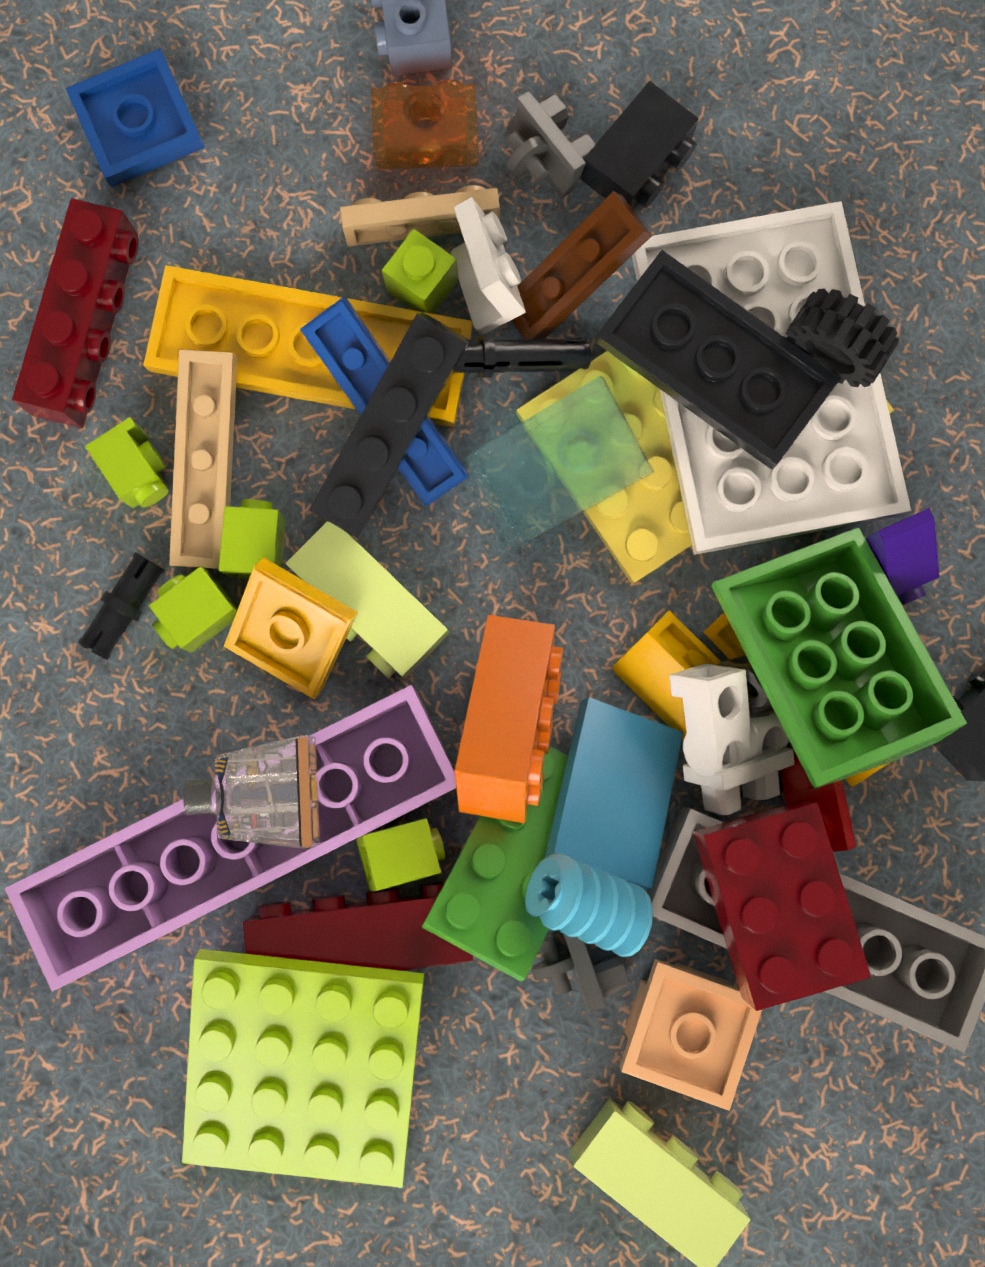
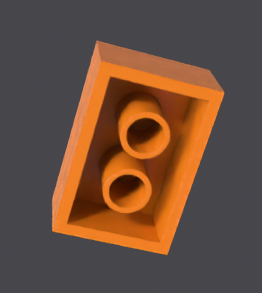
[454,614,564,823]

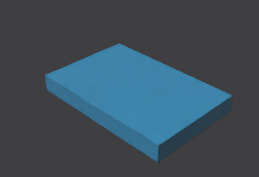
[545,697,683,890]

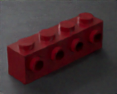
[12,198,139,429]

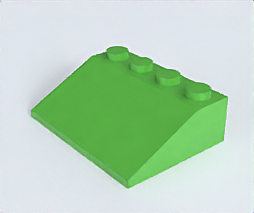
[711,527,967,789]

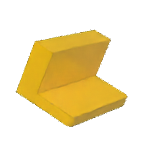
[612,610,721,741]

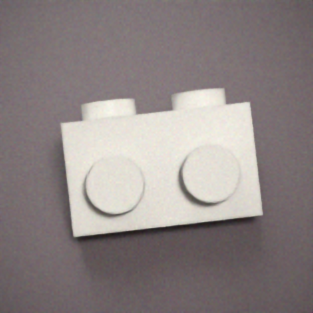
[451,197,526,335]

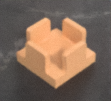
[619,959,762,1111]

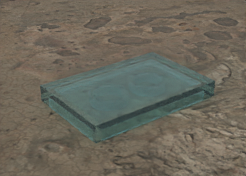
[464,376,654,550]

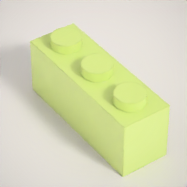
[285,521,449,680]
[570,1098,751,1267]

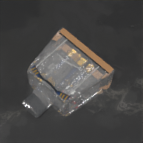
[183,736,320,849]

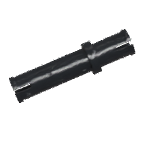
[452,335,591,378]

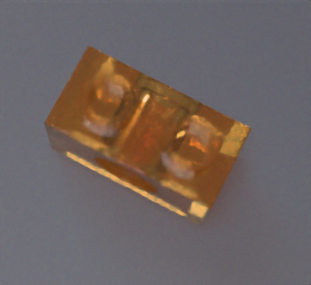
[371,80,479,170]

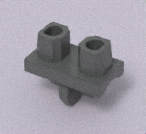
[506,91,595,199]
[531,929,630,1013]

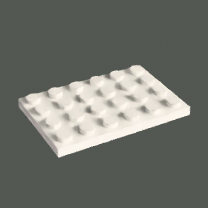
[632,201,911,555]

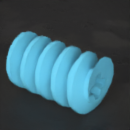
[525,853,653,957]

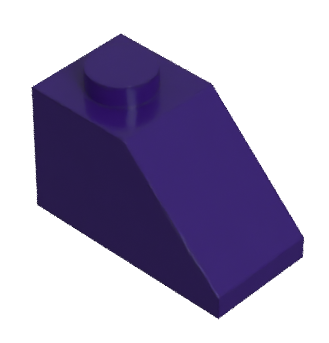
[865,508,940,606]

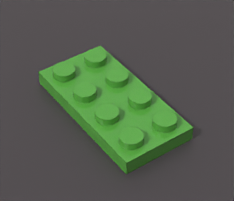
[422,746,568,982]

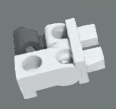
[669,655,794,815]

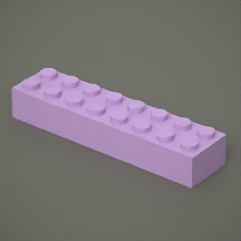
[4,685,456,992]

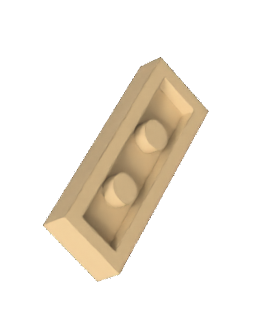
[340,185,500,246]

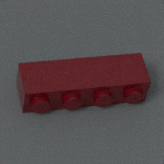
[243,881,473,971]

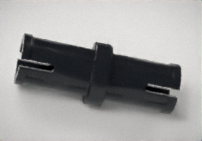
[77,552,165,660]

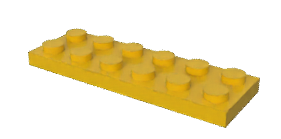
[143,265,474,428]

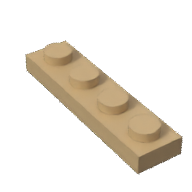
[169,349,238,569]

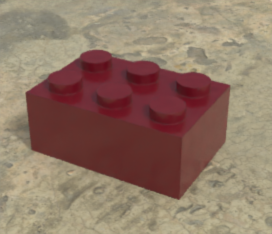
[693,800,871,1011]

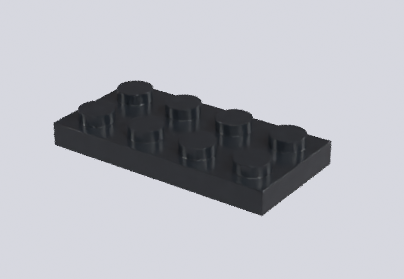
[595,250,841,470]

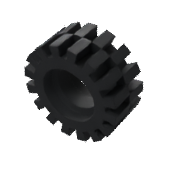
[786,288,899,387]

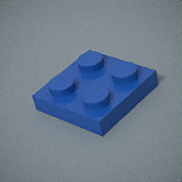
[65,48,205,187]

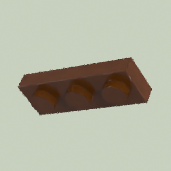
[512,191,653,339]

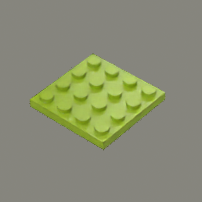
[182,949,425,1188]

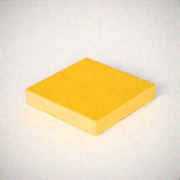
[224,557,358,700]

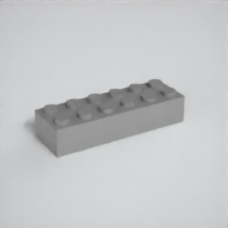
[646,806,985,1053]

